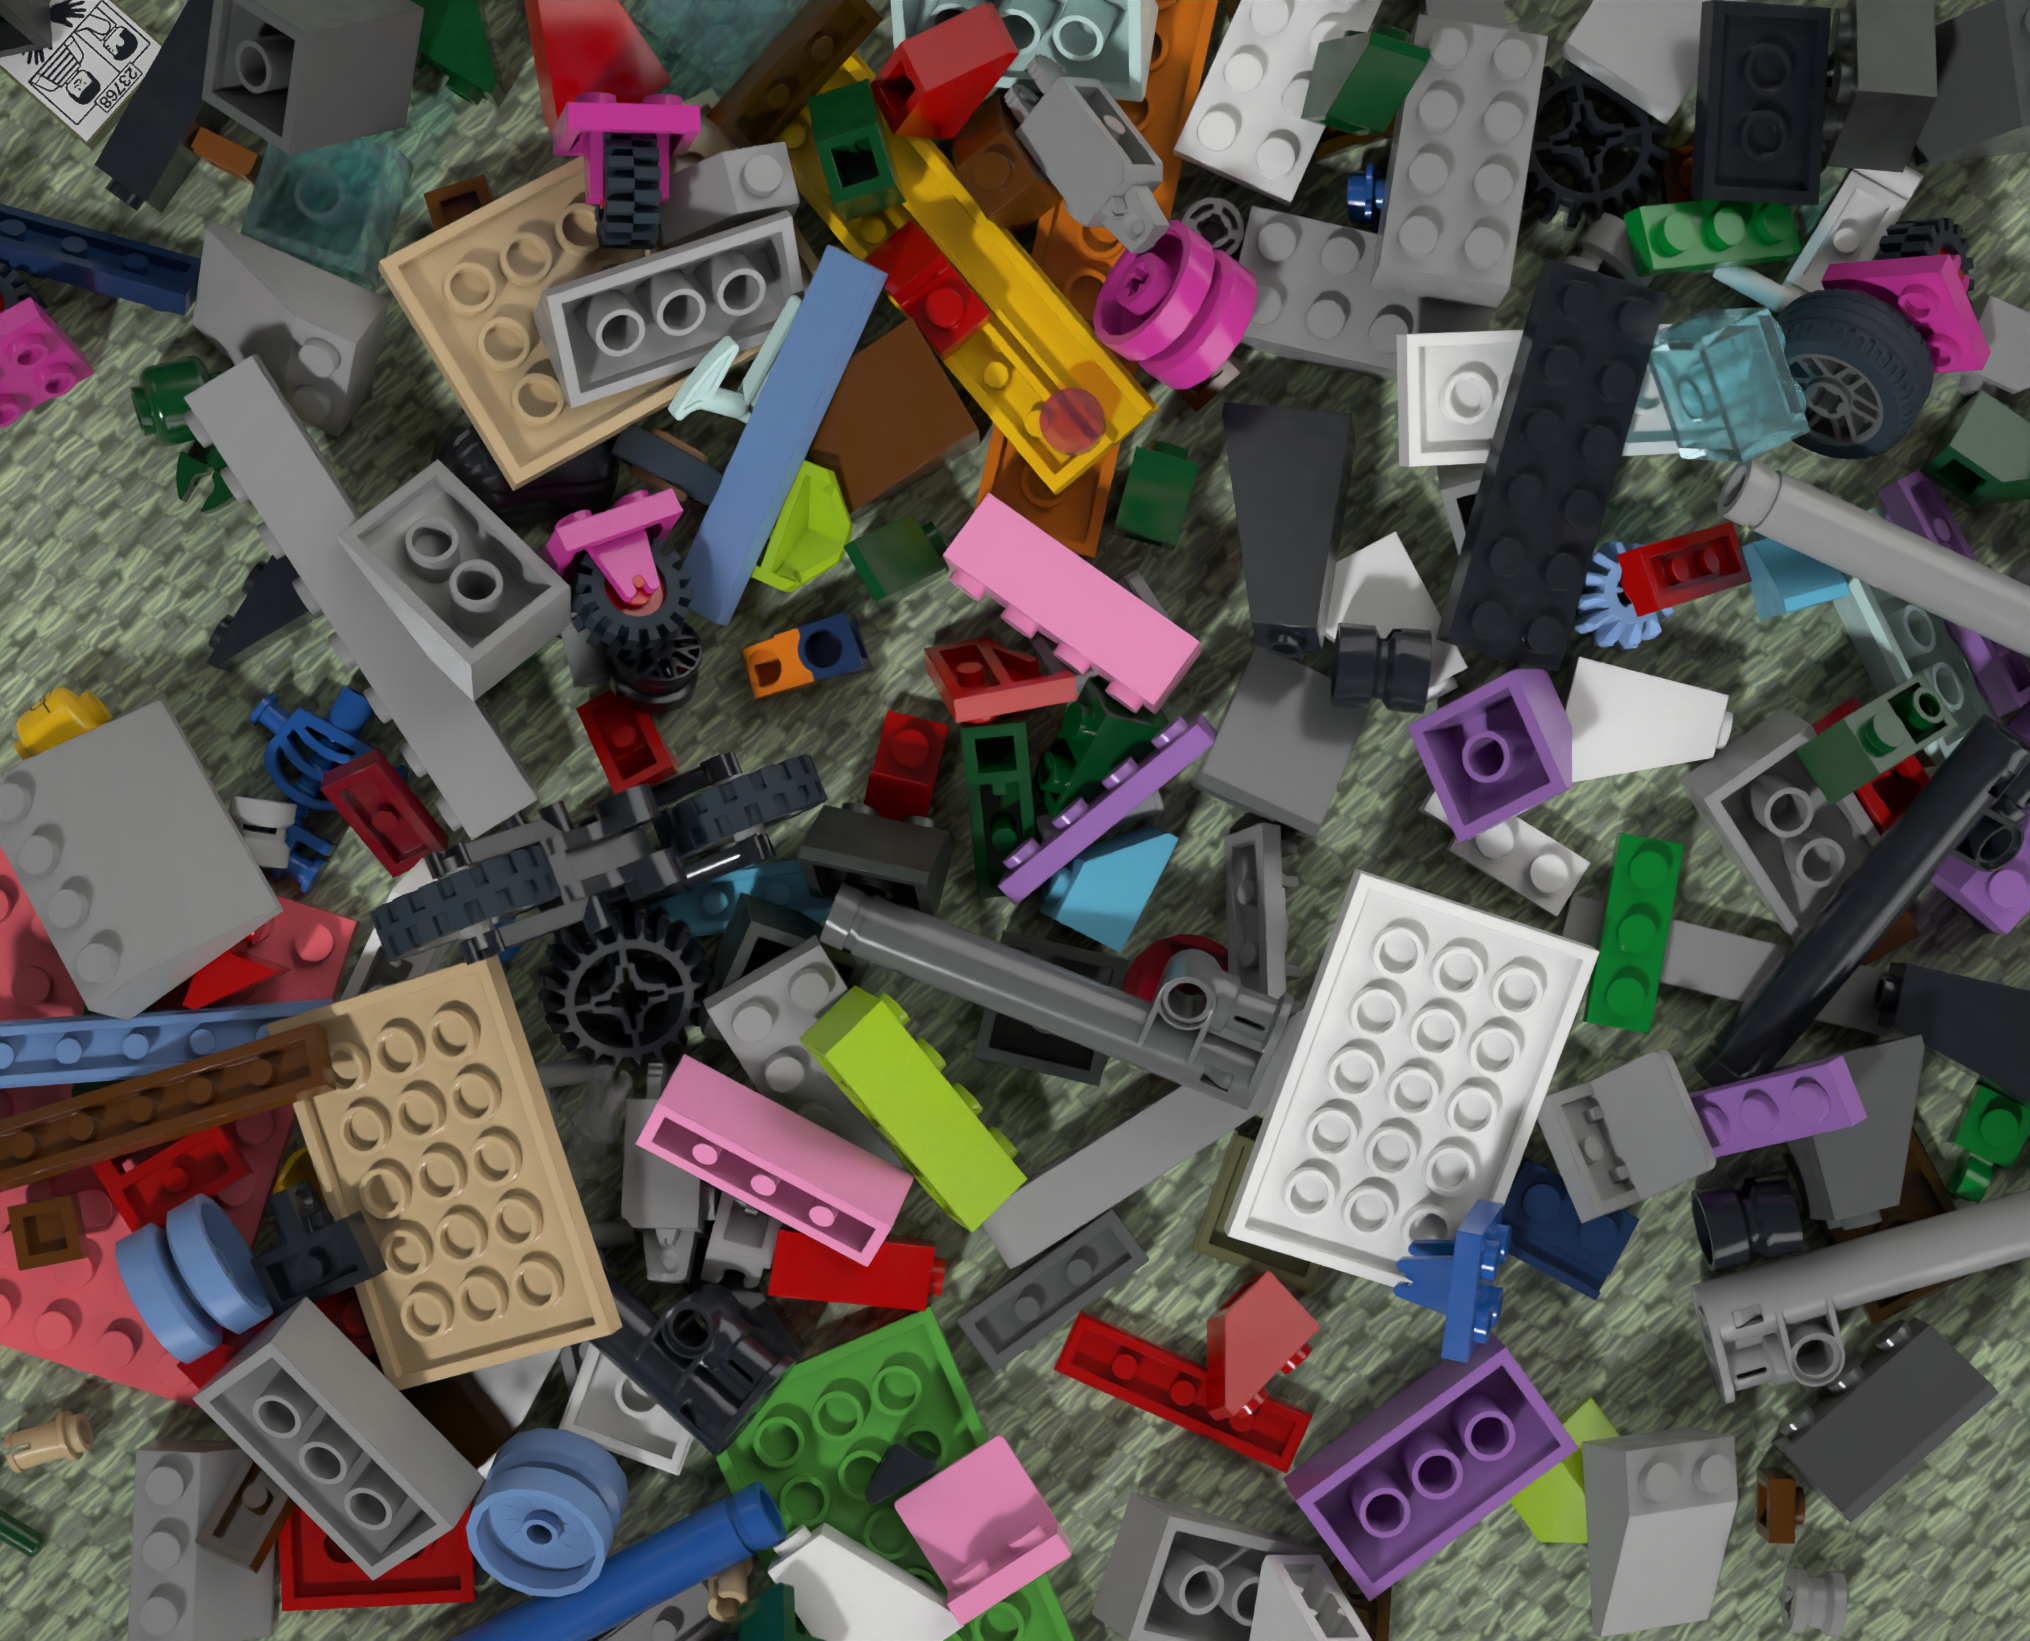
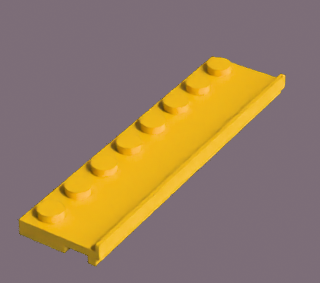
[773,51,1160,496]

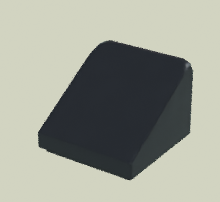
[864,1433,940,1505]

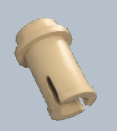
[4,1410,93,1473]
[708,1557,753,1623]

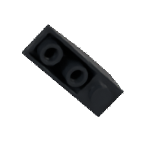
[206,554,324,671]

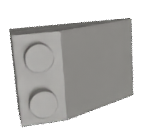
[192,221,389,437]
[338,459,571,702]
[1678,708,1881,943]
[1582,1427,1738,1637]
[1091,1492,1325,1641]

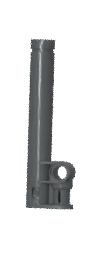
[819,881,1294,1110]

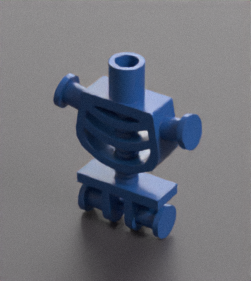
[233,685,409,895]

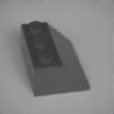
[1771,1317,1999,1523]

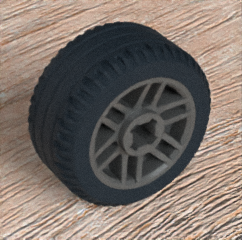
[1751,288,1934,460]

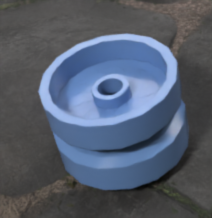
[115,1193,273,1364]
[466,1428,629,1597]

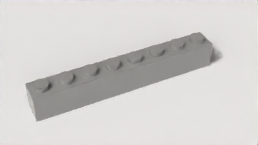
[183,354,538,840]

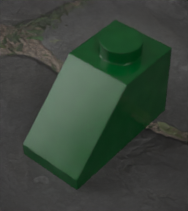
[843,513,947,612]

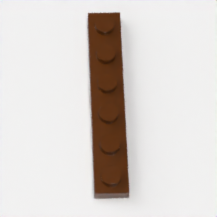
[0,1023,336,1193]

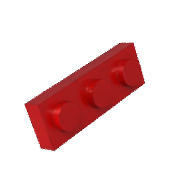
[1617,521,1752,617]

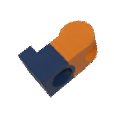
[740,612,872,700]

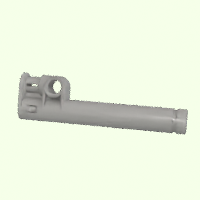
[1717,456,2030,658]
[1690,1189,2030,1405]

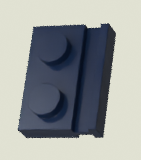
[1501,1157,1640,1301]

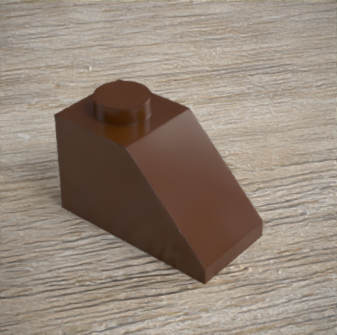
[951,94,1064,235]

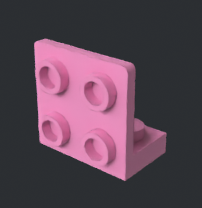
[895,1434,1072,1626]

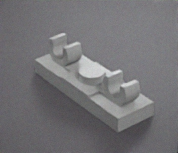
[1224,822,1303,1014]

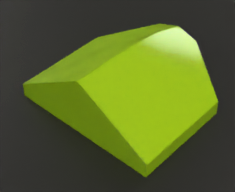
[750,459,853,593]
[1509,1396,1619,1543]

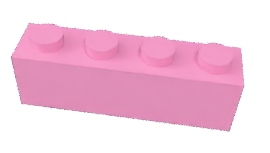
[943,493,1201,715]
[636,1054,914,1267]

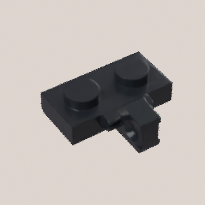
[250,1179,388,1316]

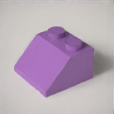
[1407,668,1572,843]

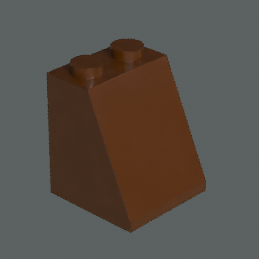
[806,317,980,521]

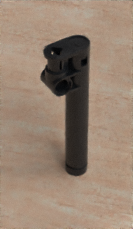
[1694,714,2030,1087]
[588,1265,796,1457]

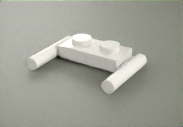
[1713,140,1924,314]

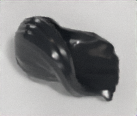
[431,413,620,526]

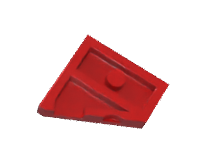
[924,637,1077,724]

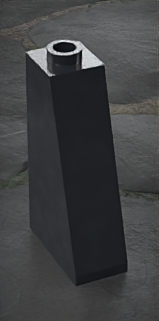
[94,0,230,213]
[1222,402,1356,657]
[1873,962,2030,1108]

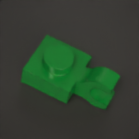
[1946,1085,2030,1203]

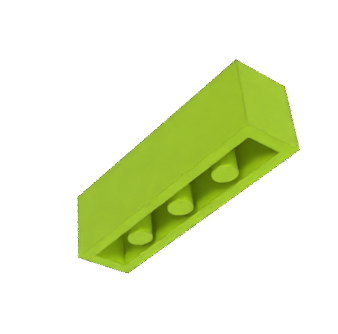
[799,985,1027,1233]

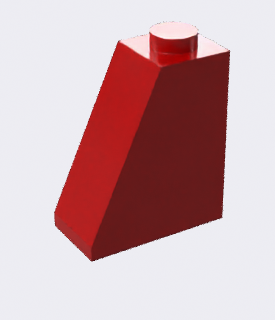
[524,0,672,135]
[768,1223,947,1311]

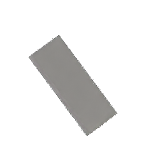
[533,210,805,409]

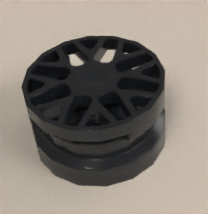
[608,621,703,713]

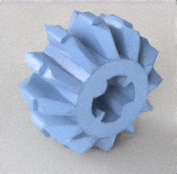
[1573,541,1675,651]

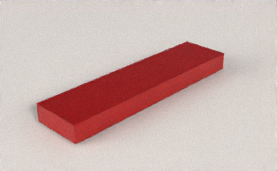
[1053,1310,1313,1474]

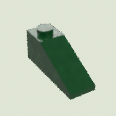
[960,710,1041,899]

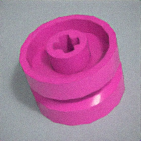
[1093,220,1258,389]

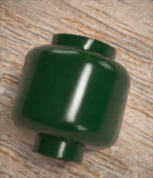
[130,356,222,446]

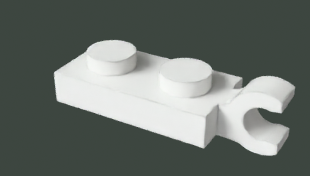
[1418,788,1590,917]

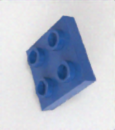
[1393,1199,1511,1363]

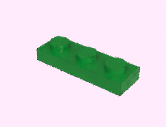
[1623,200,1801,277]
[1582,833,1684,1034]

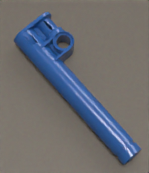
[446,1481,786,1641]

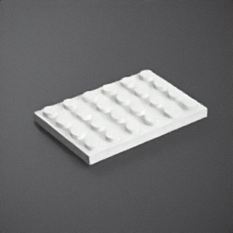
[1223,868,1599,1287]

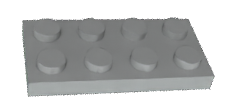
[703,935,904,1168]

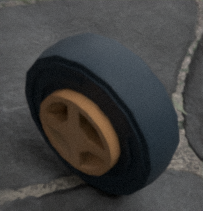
[612,425,723,506]

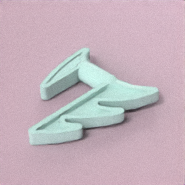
[668,295,802,424]

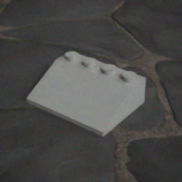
[0,699,283,1021]

